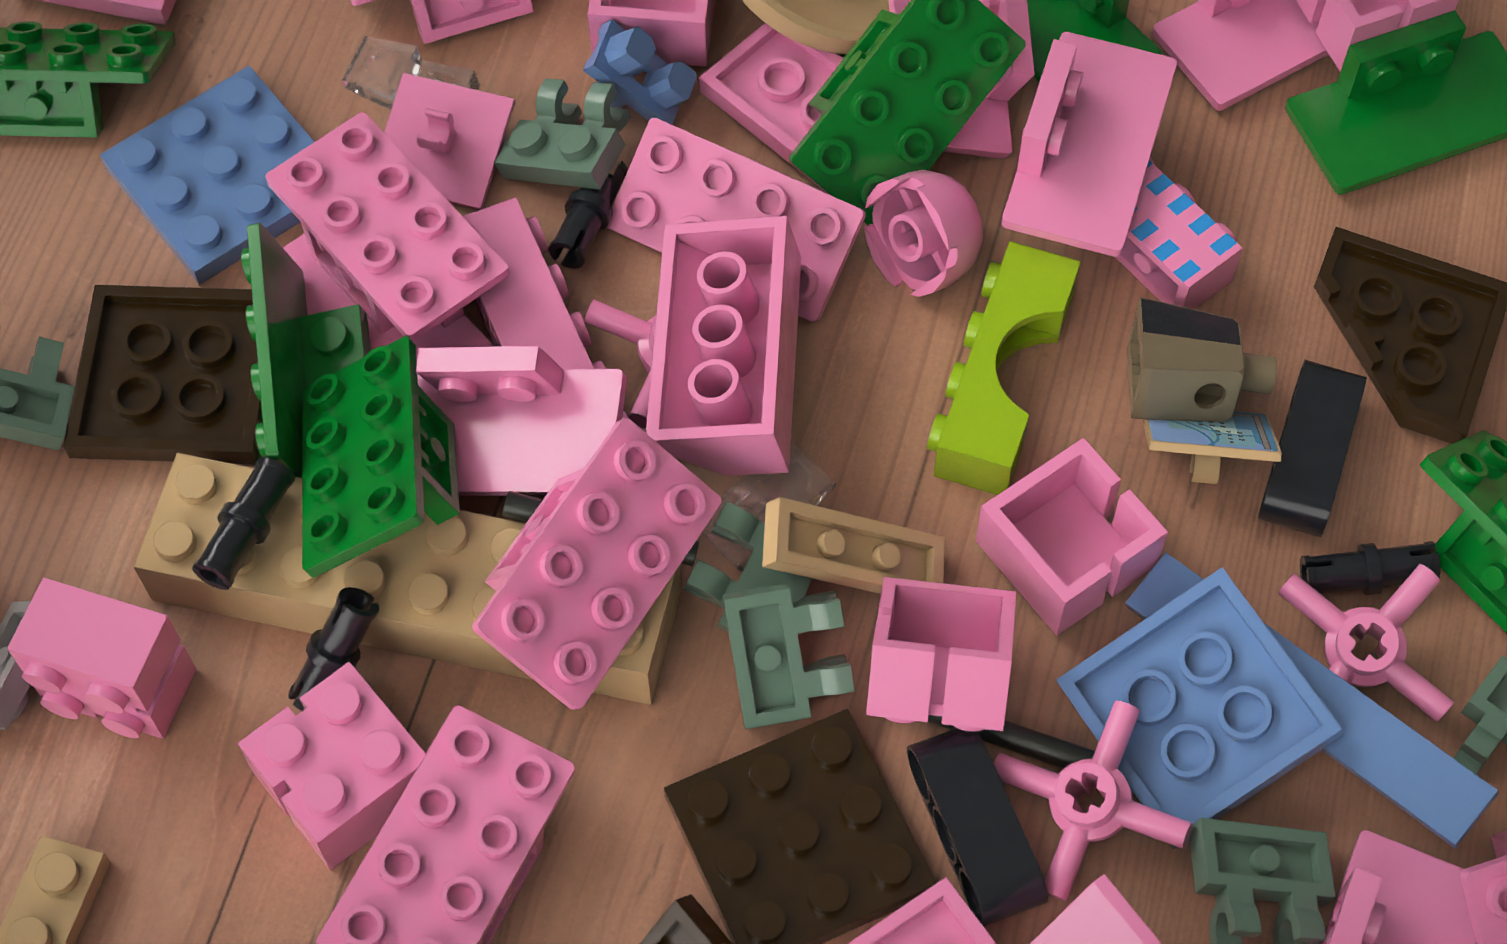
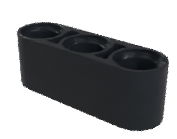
[1258,359,1367,537]
[907,728,1048,927]

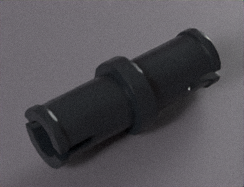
[548,161,628,268]
[192,457,295,590]
[1300,541,1440,595]
[288,587,380,711]

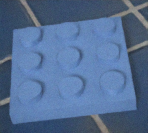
[100,66,314,285]
[1056,567,1344,849]

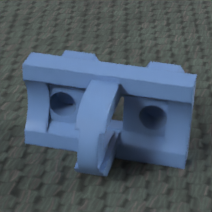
[583,19,697,125]

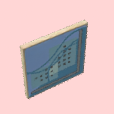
[1142,411,1282,484]

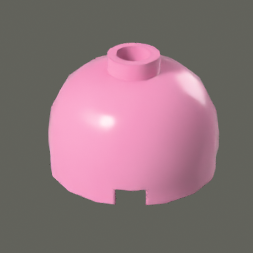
[864,170,983,297]

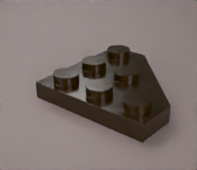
[1314,227,1507,444]

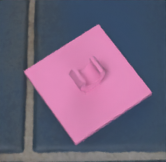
[384,73,515,210]

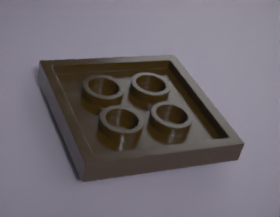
[63,285,263,464]
[664,708,936,944]

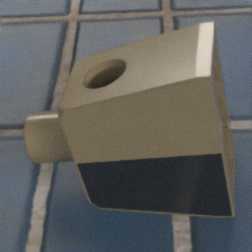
[1127,297,1277,422]

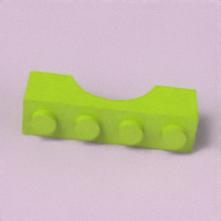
[927,241,1081,495]

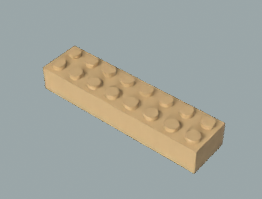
[133,453,683,705]

